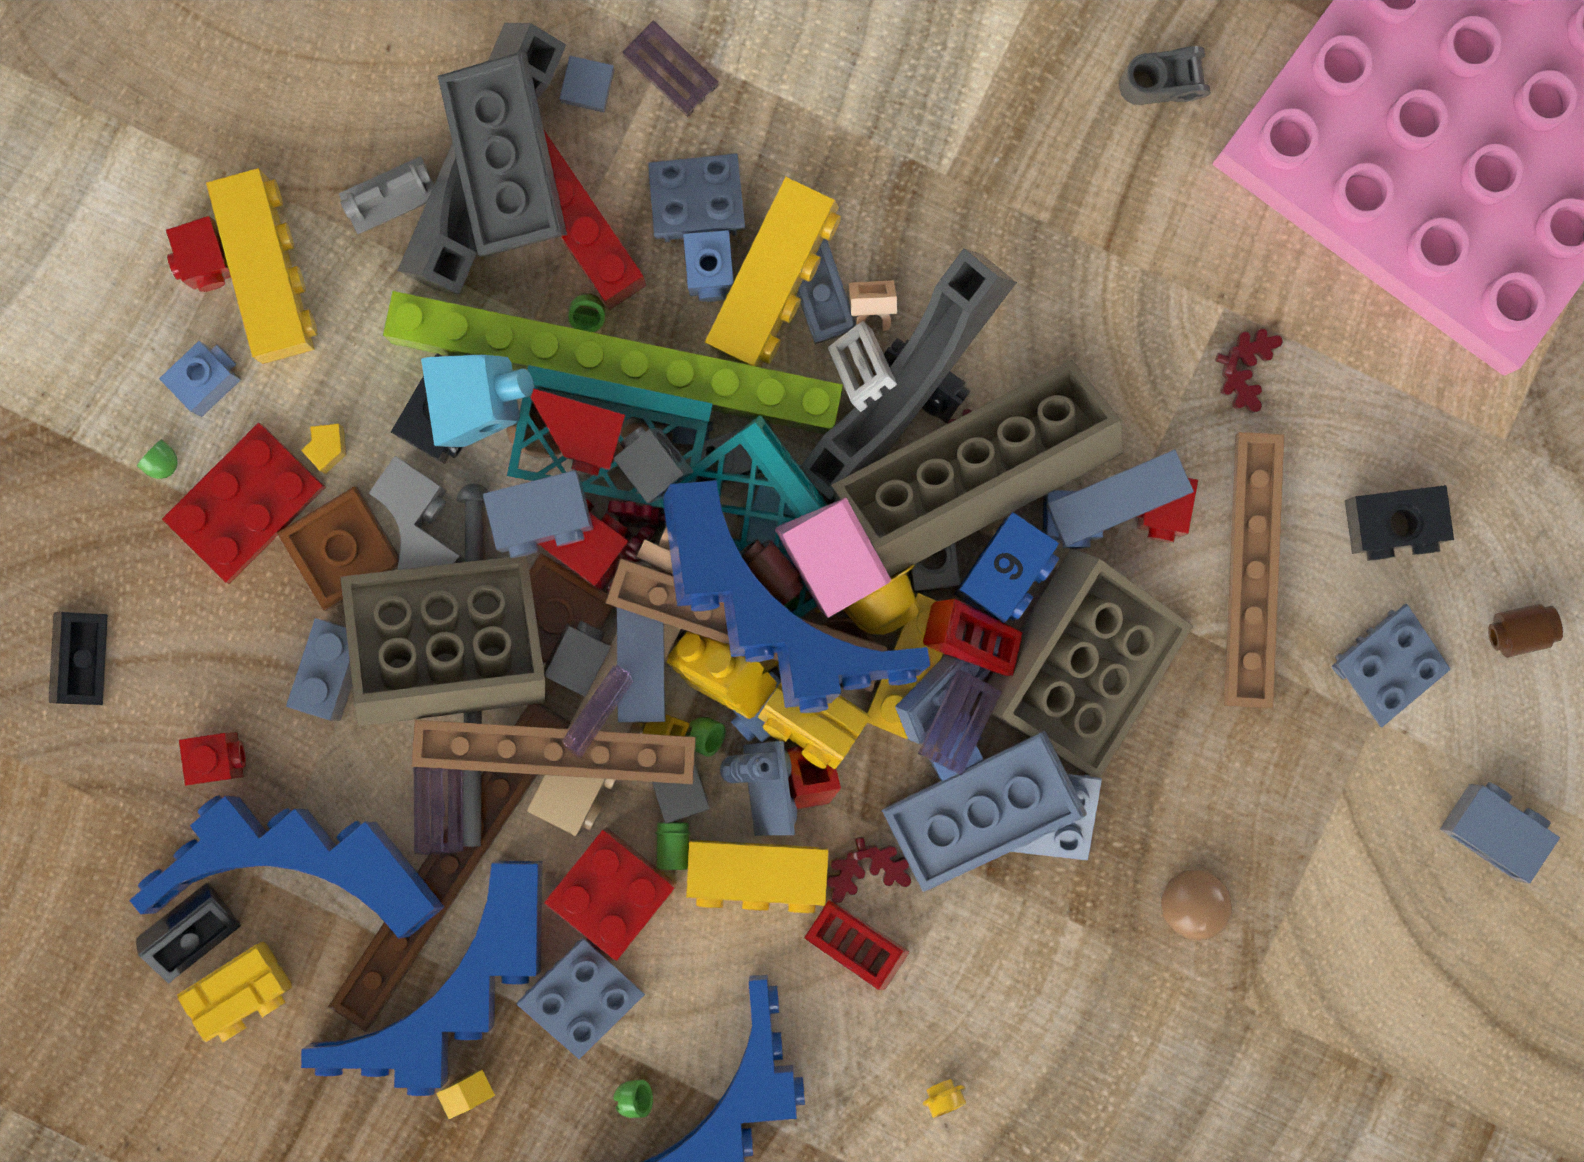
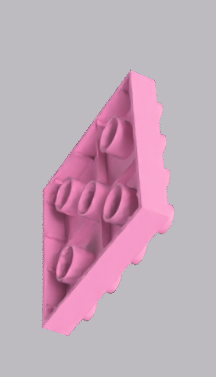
[1212,0,1584,376]

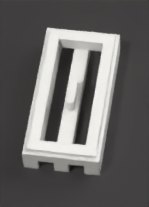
[828,321,897,412]

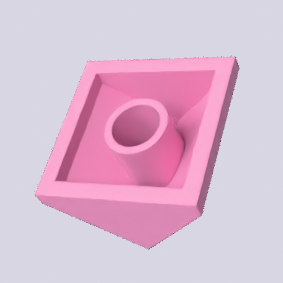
[775,498,891,617]

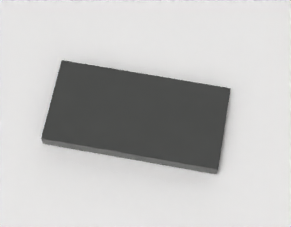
[438,52,567,257]

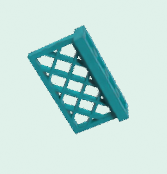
[507,365,712,508]
[681,415,828,617]

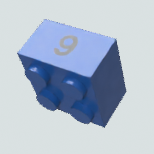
[954,512,1059,623]

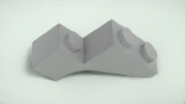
[369,456,465,570]

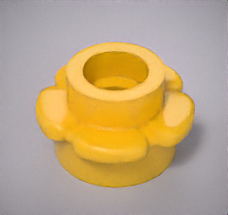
[923,1079,967,1118]

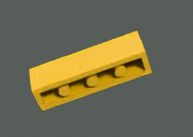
[206,168,318,364]
[705,176,841,367]

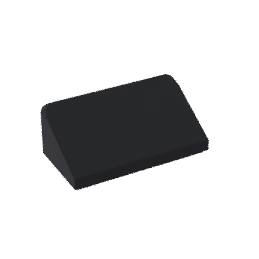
[49,612,108,705]
[136,883,241,984]

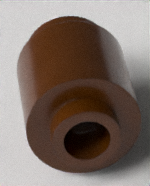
[739,539,804,606]
[1488,604,1563,658]

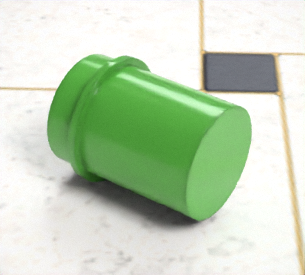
[655,822,691,870]

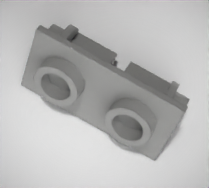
[339,156,434,235]

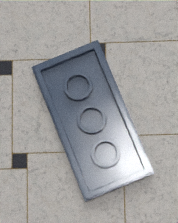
[882,731,1087,892]

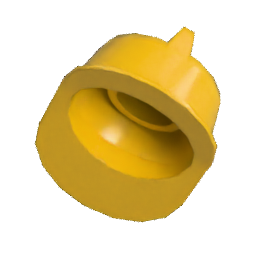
[814,565,920,635]

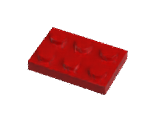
[162,422,326,584]

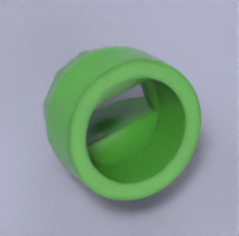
[568,293,605,332]
[137,439,178,479]
[685,716,726,757]
[613,1080,653,1118]

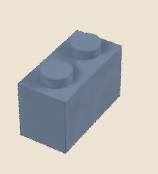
[483,470,593,558]
[286,618,352,721]
[1440,782,1560,884]

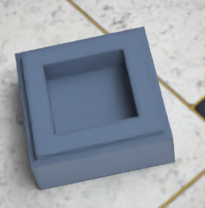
[559,56,615,113]

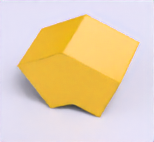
[301,424,346,474]
[642,714,690,736]
[436,1070,495,1119]

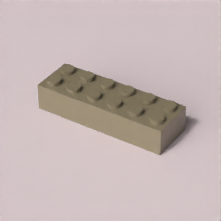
[831,360,1123,577]

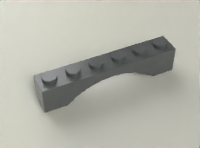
[397,23,566,295]
[800,248,1017,500]

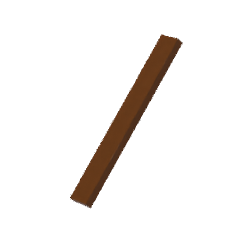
[328,703,571,1032]

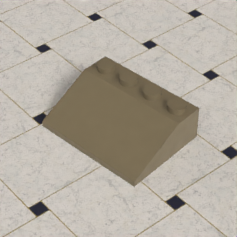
[975,548,1193,778]
[341,555,545,726]

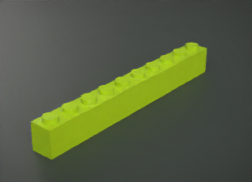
[383,291,843,434]

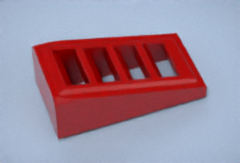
[923,599,1023,676]
[804,900,909,990]

